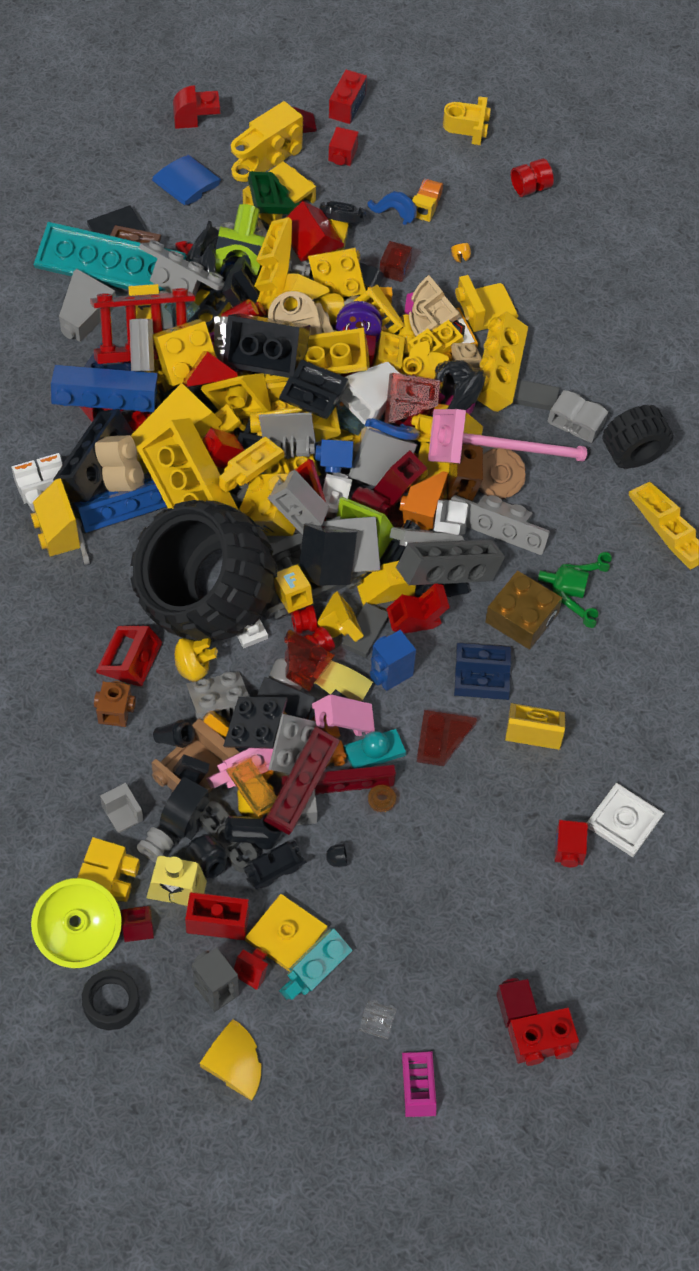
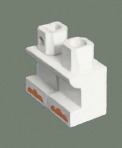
[12,453,62,512]

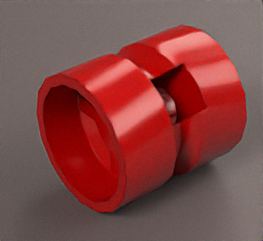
[510,158,554,197]

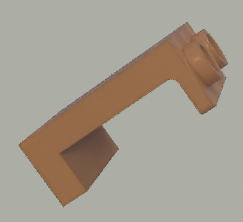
[151,718,240,793]

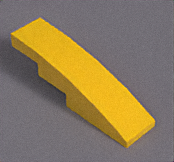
[254,217,292,316]
[629,482,699,570]

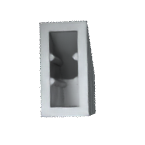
[59,269,116,342]

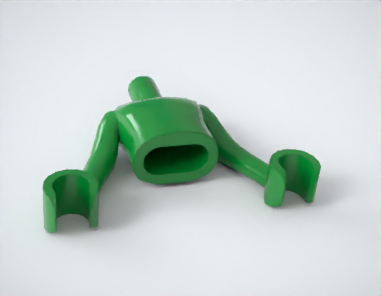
[538,552,612,628]

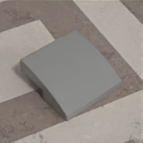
[348,428,417,486]
[321,517,380,573]

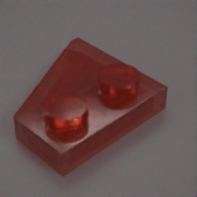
[284,629,335,691]

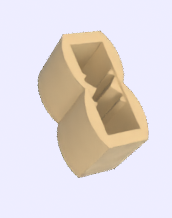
[95,435,144,492]

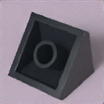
[299,523,358,586]

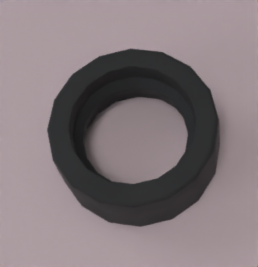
[81,969,140,1031]

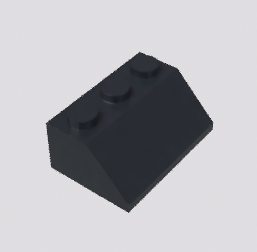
[223,313,310,378]

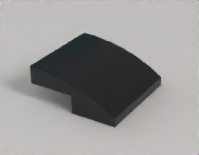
[222,256,260,307]
[279,359,348,420]

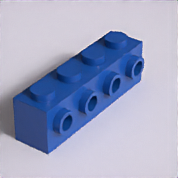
[51,365,158,412]

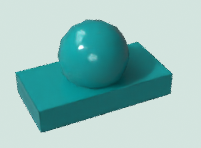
[344,729,406,769]

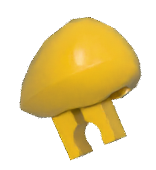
[174,638,218,682]

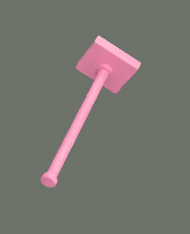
[428,409,587,463]

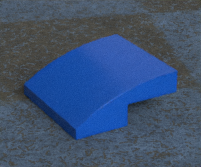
[152,155,221,205]

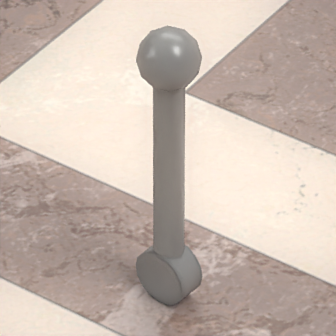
[75,518,90,565]

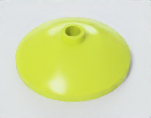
[31,878,121,968]

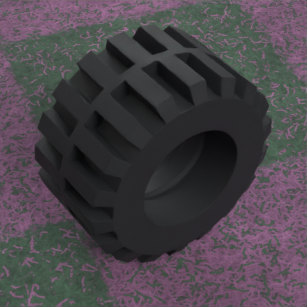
[602,405,674,469]

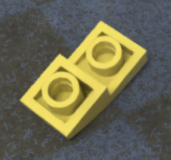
[309,658,373,701]

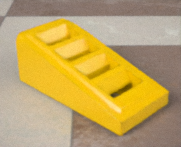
[353,285,405,334]

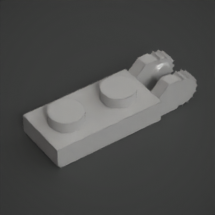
[390,527,465,546]

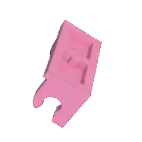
[312,694,375,736]

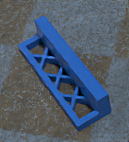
[73,477,167,532]

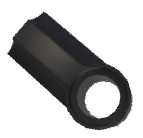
[224,812,283,850]

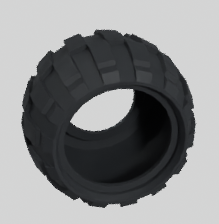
[130,500,277,641]

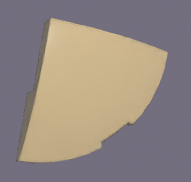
[409,275,460,336]

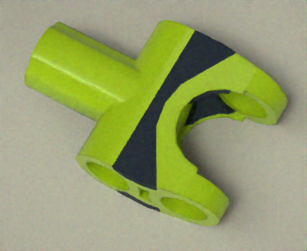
[215,204,265,276]

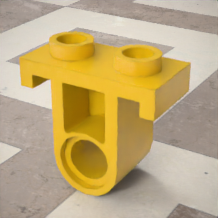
[443,97,491,145]

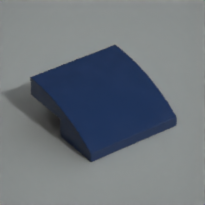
[454,643,511,700]

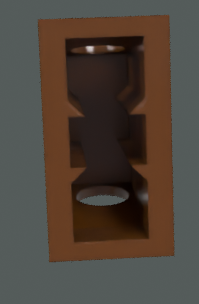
[446,443,483,501]

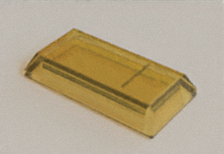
[226,756,277,817]

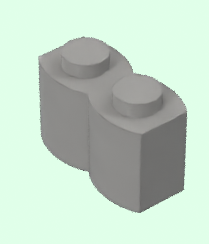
[548,390,608,443]

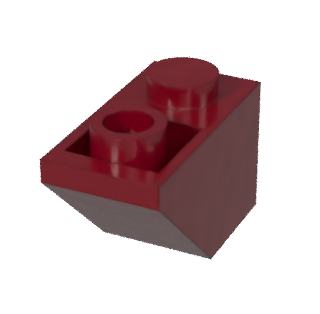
[373,450,428,510]

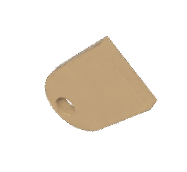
[268,291,322,335]

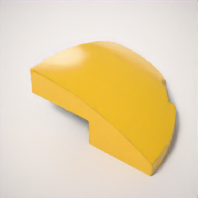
[200,1019,261,1101]

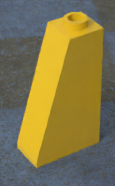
[131,383,223,474]

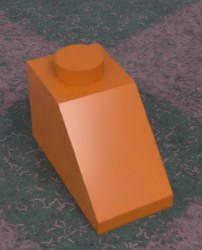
[399,471,448,529]

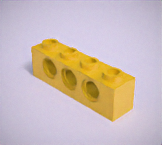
[478,311,528,412]

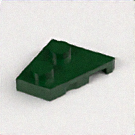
[248,171,300,214]

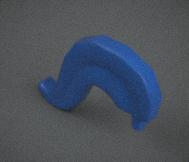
[367,191,417,225]
[365,418,420,440]

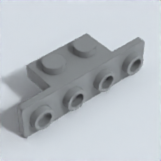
[139,240,225,302]
[451,495,550,555]

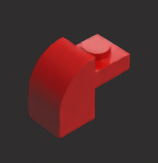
[173,85,220,129]
[386,583,450,634]

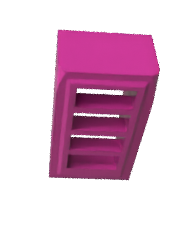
[402,1051,436,1117]

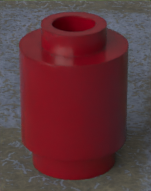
[351,487,391,517]

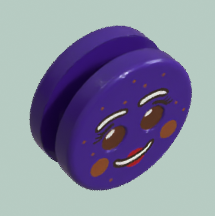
[336,301,382,343]

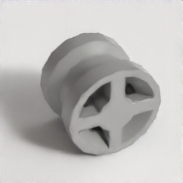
[137,827,174,863]

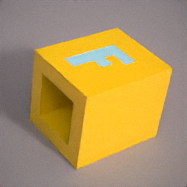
[274,564,313,613]

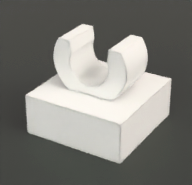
[237,619,268,649]

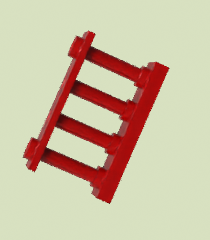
[90,288,195,364]

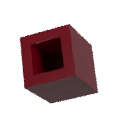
[496,978,538,1028]

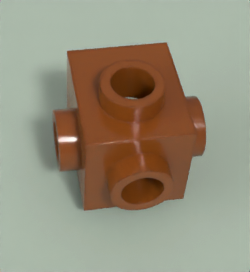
[94,681,136,727]

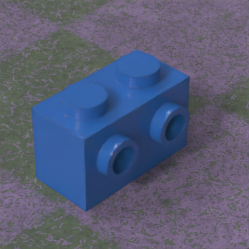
[315,439,353,473]
[370,630,416,691]

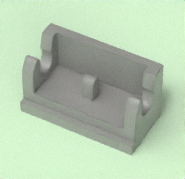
[268,470,329,535]

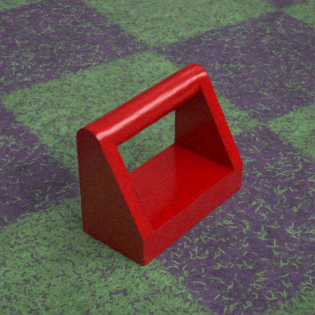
[96,626,162,686]

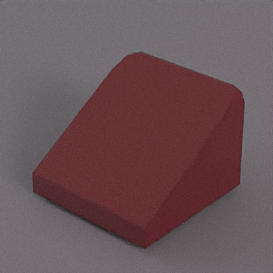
[292,107,317,133]
[121,906,154,942]

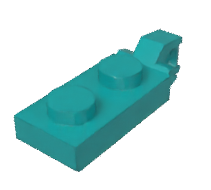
[279,928,353,1000]

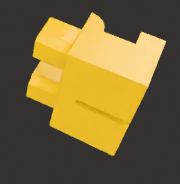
[77,837,140,902]

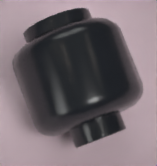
[185,835,228,878]

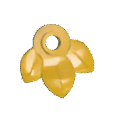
[400,341,449,387]

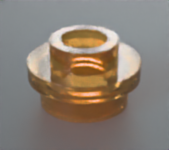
[368,785,396,812]

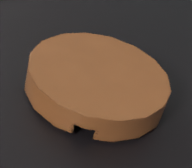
[479,448,526,499]

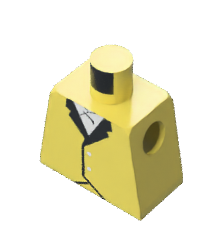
[146,856,207,906]

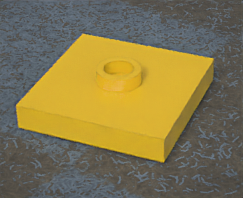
[245,894,328,971]

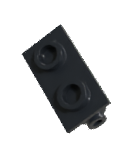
[243,841,307,889]

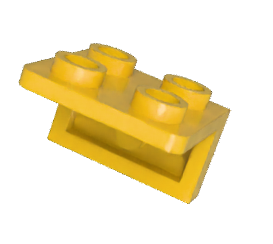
[455,275,518,332]

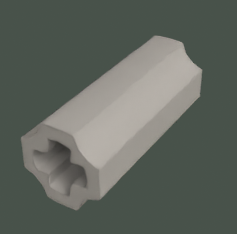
[129,319,154,372]

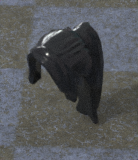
[186,221,233,291]
[435,360,487,410]

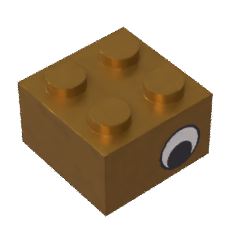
[485,570,562,650]

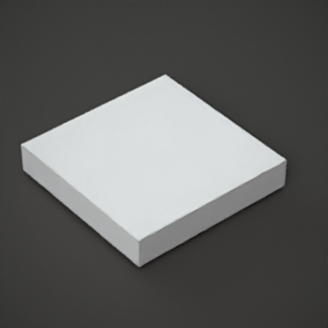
[587,783,664,857]

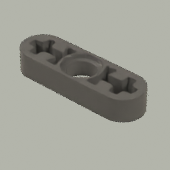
[199,802,257,873]

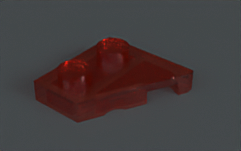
[385,373,440,423]
[416,710,477,766]

